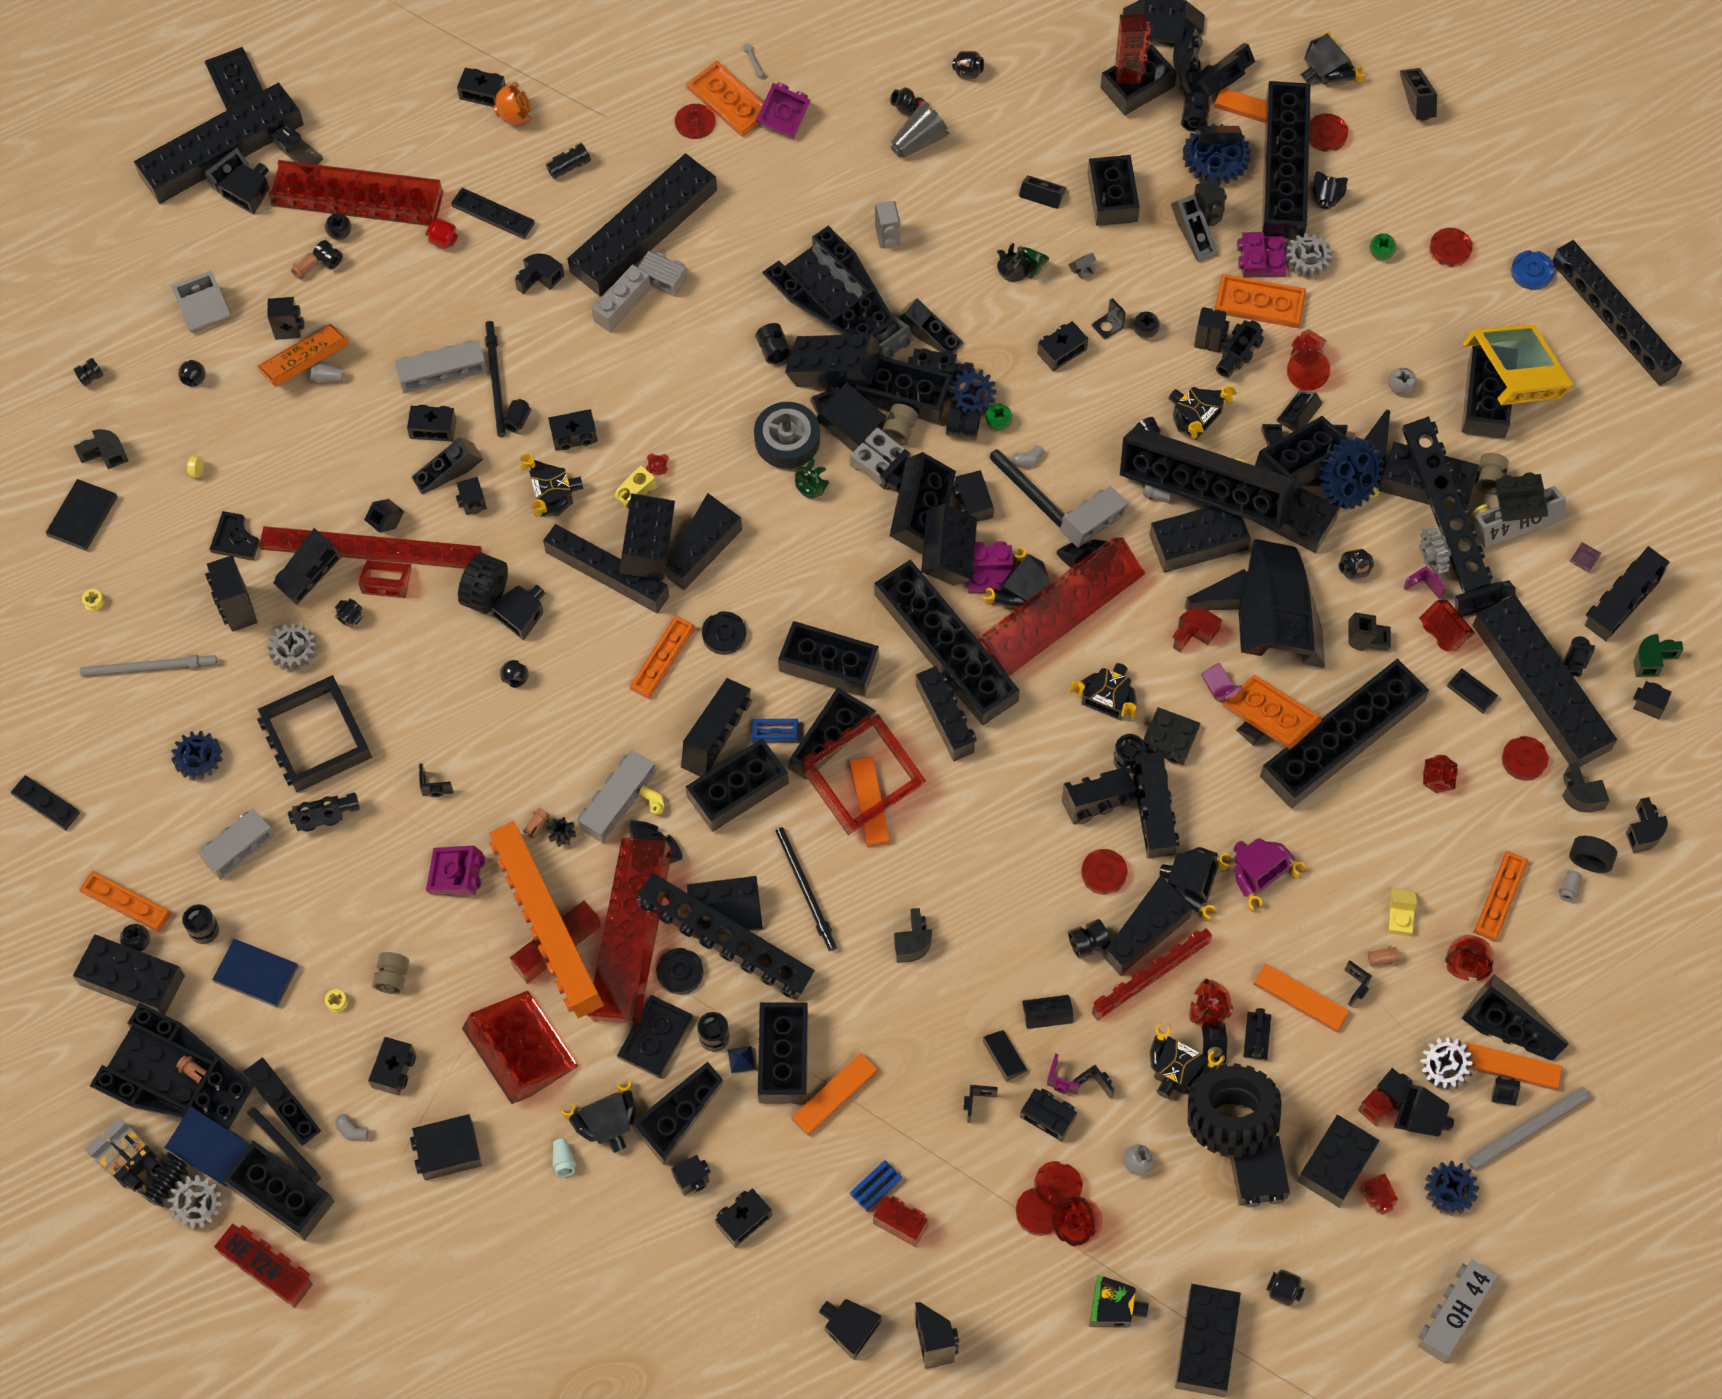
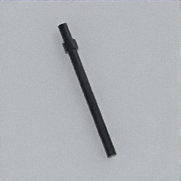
[485,321,506,437]
[775,827,837,951]

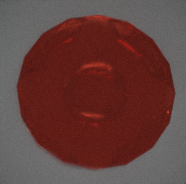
[1309,113,1349,152]
[1429,227,1473,267]
[1287,347,1330,390]
[1501,736,1549,781]
[1081,849,1128,895]
[1034,1161,1083,1208]
[1015,1186,1065,1236]

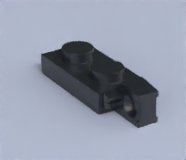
[1455,580,1516,618]

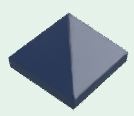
[728,1046,755,1074]

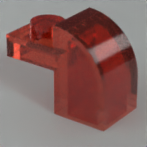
[1173,608,1222,653]

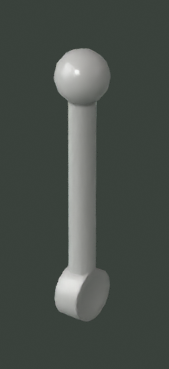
[744,44,765,78]

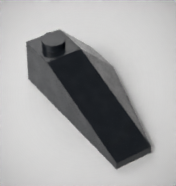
[1461,974,1569,1061]

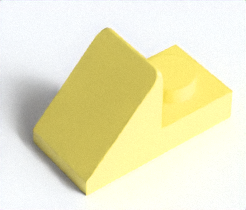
[1388,888,1417,936]

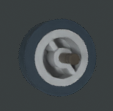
[754,402,820,468]

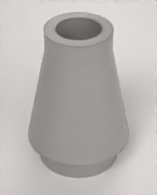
[310,362,343,383]

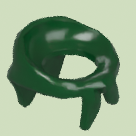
[1012,246,1049,279]
[795,458,829,499]

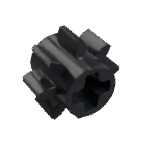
[334,598,363,626]
[547,817,576,847]

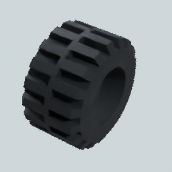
[458,552,508,614]

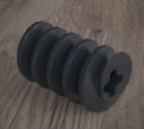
[137,1152,189,1207]

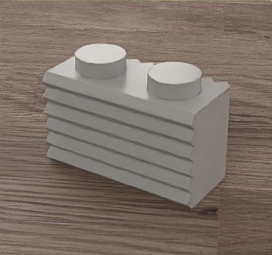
[875,201,901,248]
[637,251,687,296]

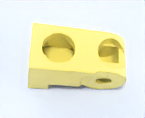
[614,466,658,509]

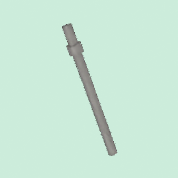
[80,655,217,676]

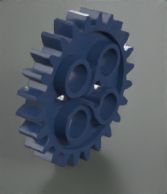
[1183,123,1251,185]
[1318,437,1384,509]

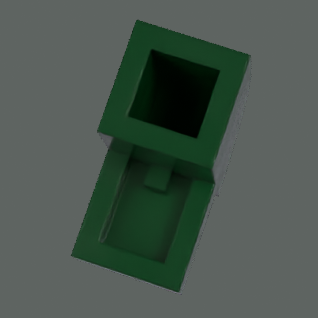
[1634,634,1683,677]

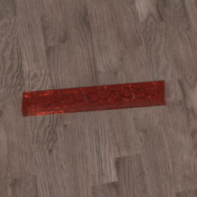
[1092,928,1212,1021]

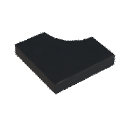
[210,511,260,561]

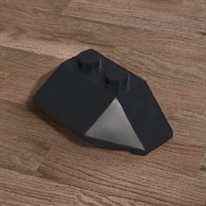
[1122,0,1205,43]

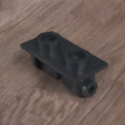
[1243,1008,1271,1060]

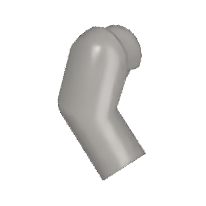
[1012,445,1044,467]
[335,1114,368,1140]

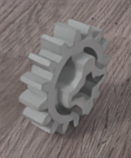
[1285,233,1332,277]
[1419,526,1451,575]
[267,623,318,671]
[166,1175,222,1229]

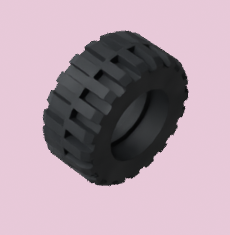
[1187,1063,1282,1158]

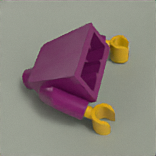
[1234,838,1306,912]

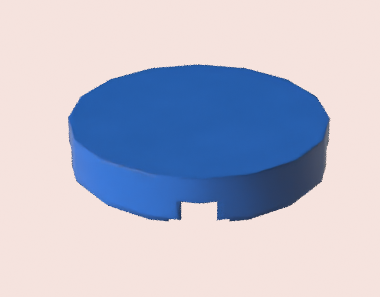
[1511,250,1554,290]

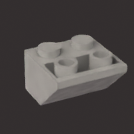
[171,270,231,333]

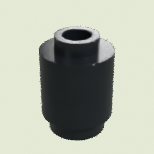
[503,399,531,433]

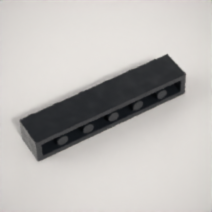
[543,524,669,614]

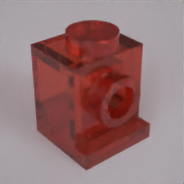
[1358,1089,1393,1127]
[1360,1173,1398,1215]

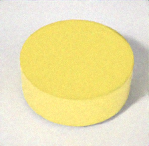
[187,456,204,478]

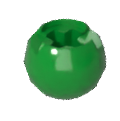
[1369,233,1397,260]
[985,403,1013,431]

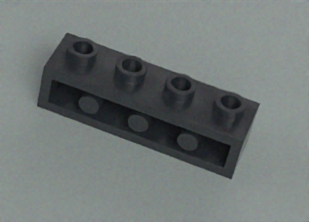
[916,666,977,761]

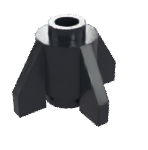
[1313,171,1348,209]

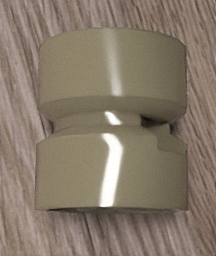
[882,404,918,445]
[1475,453,1509,494]
[372,952,410,994]

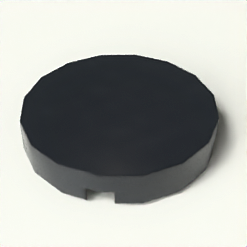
[701,611,747,655]
[656,948,704,995]

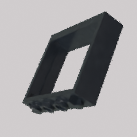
[257,675,372,793]

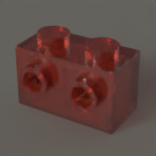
[1419,599,1475,652]
[873,1195,928,1248]

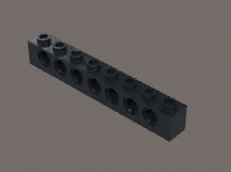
[1552,239,1683,386]
[1402,416,1493,593]
[635,872,815,999]

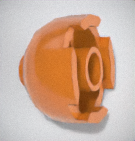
[494,82,532,125]

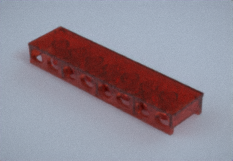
[269,160,444,226]
[977,537,1145,676]
[587,838,672,1026]

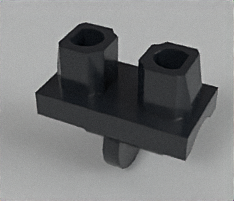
[1563,636,1595,677]

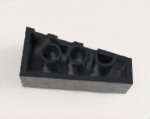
[666,493,742,590]
[681,678,752,777]
[787,687,876,780]
[1132,752,1180,858]
[1105,875,1193,976]

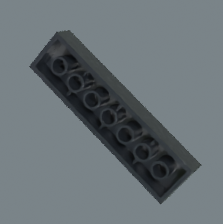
[1262,81,1311,239]
[134,82,304,204]
[567,153,717,296]
[1120,426,1296,529]
[874,559,1020,726]
[1472,595,1617,767]
[1260,658,1429,809]

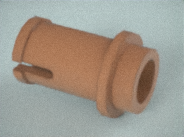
[291,253,319,279]
[523,808,550,839]
[1368,946,1399,966]
[176,1055,207,1084]

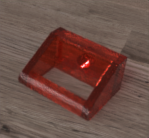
[358,560,412,598]

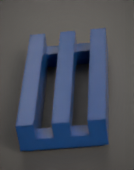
[752,719,798,743]
[850,1160,902,1212]

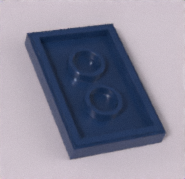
[212,939,298,1007]
[164,1106,251,1187]

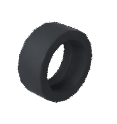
[1569,835,1617,873]

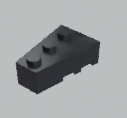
[273,528,342,605]
[1062,767,1138,825]

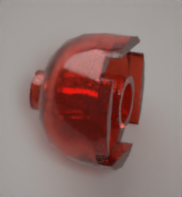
[1445,935,1494,981]
[1189,978,1233,1027]
[1052,1196,1103,1246]

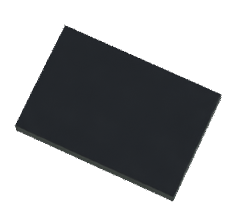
[204,47,263,110]
[46,479,118,551]
[617,995,693,1078]

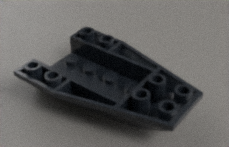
[762,225,894,337]
[1238,539,1325,668]
[89,1003,254,1129]

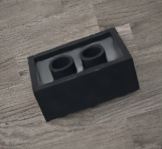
[687,876,763,938]
[915,1302,959,1369]

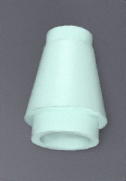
[552,1139,576,1177]

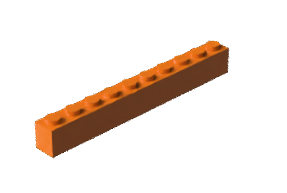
[489,820,604,1019]

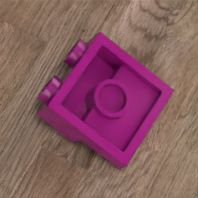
[756,82,811,139]
[1237,232,1286,278]
[968,541,1013,594]
[426,845,485,897]

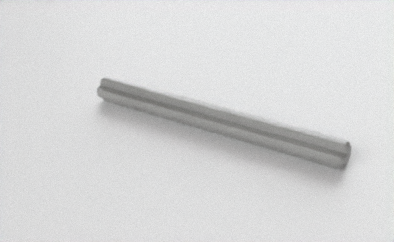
[1466,1087,1590,1170]

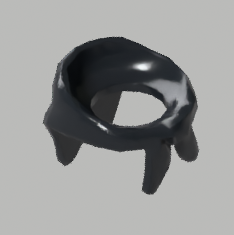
[997,243,1031,282]

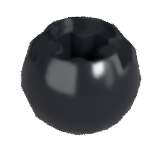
[325,213,352,240]
[1133,311,1160,338]
[178,360,206,387]
[500,660,529,688]
[120,923,150,952]

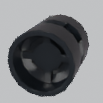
[1181,92,1211,132]
[755,323,792,364]
[946,407,981,440]
[1113,734,1145,774]
[182,904,219,944]
[1068,919,1110,959]
[697,1012,730,1052]

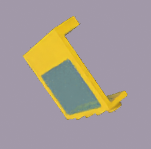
[1463,324,1573,405]

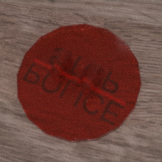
[675,104,716,139]

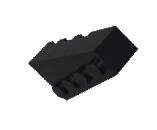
[1584,546,1670,641]
[632,1061,723,1164]

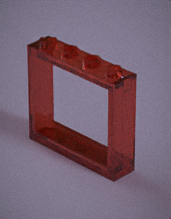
[801,714,926,836]

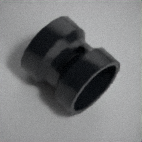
[313,240,343,270]
[73,358,104,387]

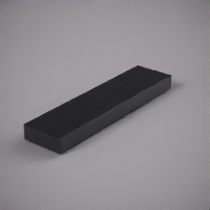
[451,187,535,239]
[247,1107,321,1184]

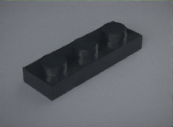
[10,775,80,831]

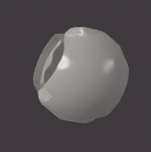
[1389,367,1416,395]
[1123,1144,1154,1176]

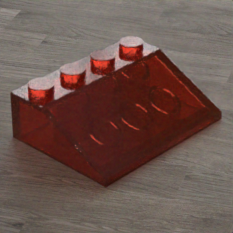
[462,991,578,1105]

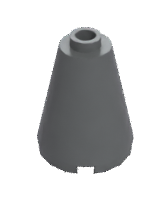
[891,101,950,157]

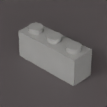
[592,264,651,333]
[1060,486,1129,547]
[198,809,275,880]

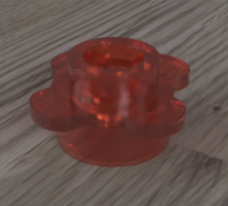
[646,453,669,475]

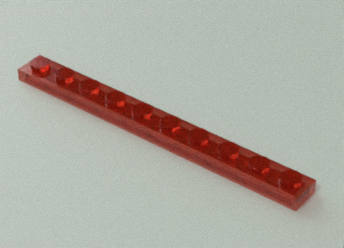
[259,526,483,569]

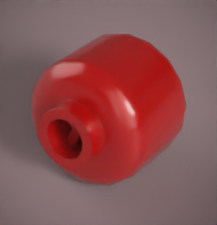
[425,218,459,249]

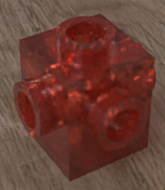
[1290,329,1327,365]
[1423,755,1458,793]

